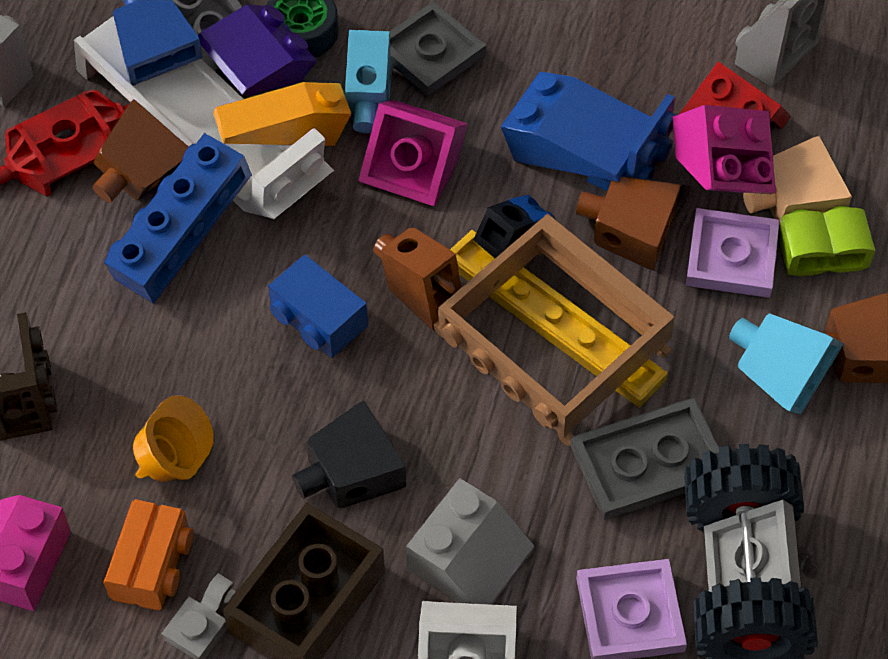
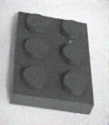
[570,398,719,520]

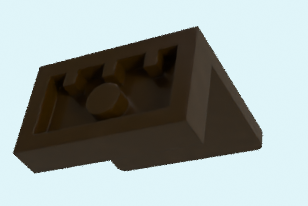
[0,312,58,441]

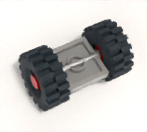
[684,444,818,659]

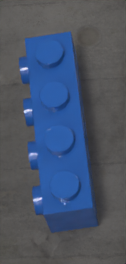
[104,133,252,304]

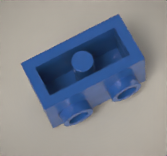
[268,254,368,358]

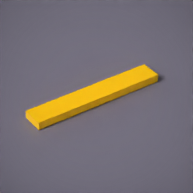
[450,230,668,408]

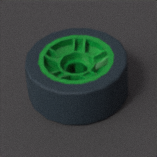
[266,0,338,58]

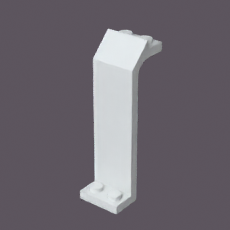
[74,17,334,219]

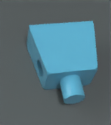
[345,30,392,133]
[729,313,844,415]

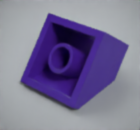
[198,4,317,95]

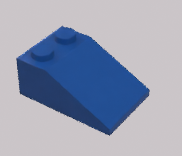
[501,71,651,182]

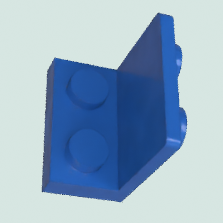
[587,94,677,191]

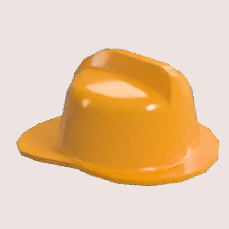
[133,395,214,482]

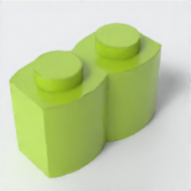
[778,206,875,276]

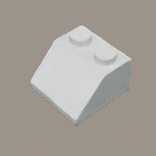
[418,601,517,659]

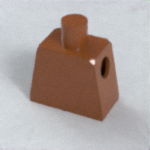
[92,99,189,203]
[576,176,681,271]
[374,228,462,331]
[825,292,888,383]

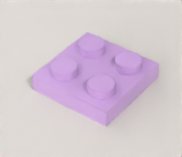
[685,208,779,298]
[576,559,687,659]

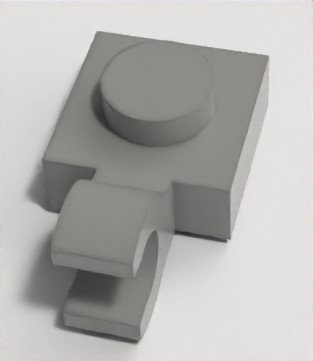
[161,573,236,659]

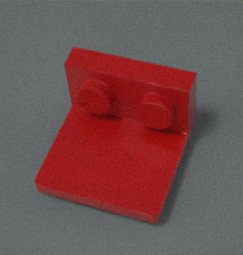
[678,61,791,129]

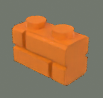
[103,499,194,611]

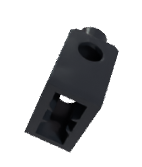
[292,401,406,508]

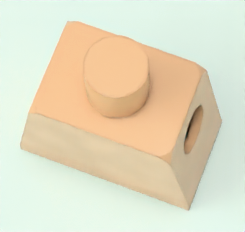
[743,136,852,225]

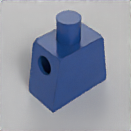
[113,0,203,86]

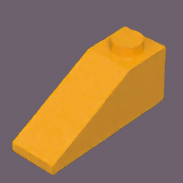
[213,82,351,146]

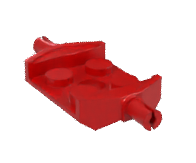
[0,90,129,197]

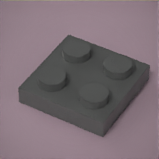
[389,1,486,96]

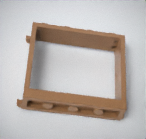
[433,213,675,446]

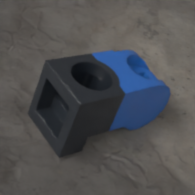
[473,195,555,258]

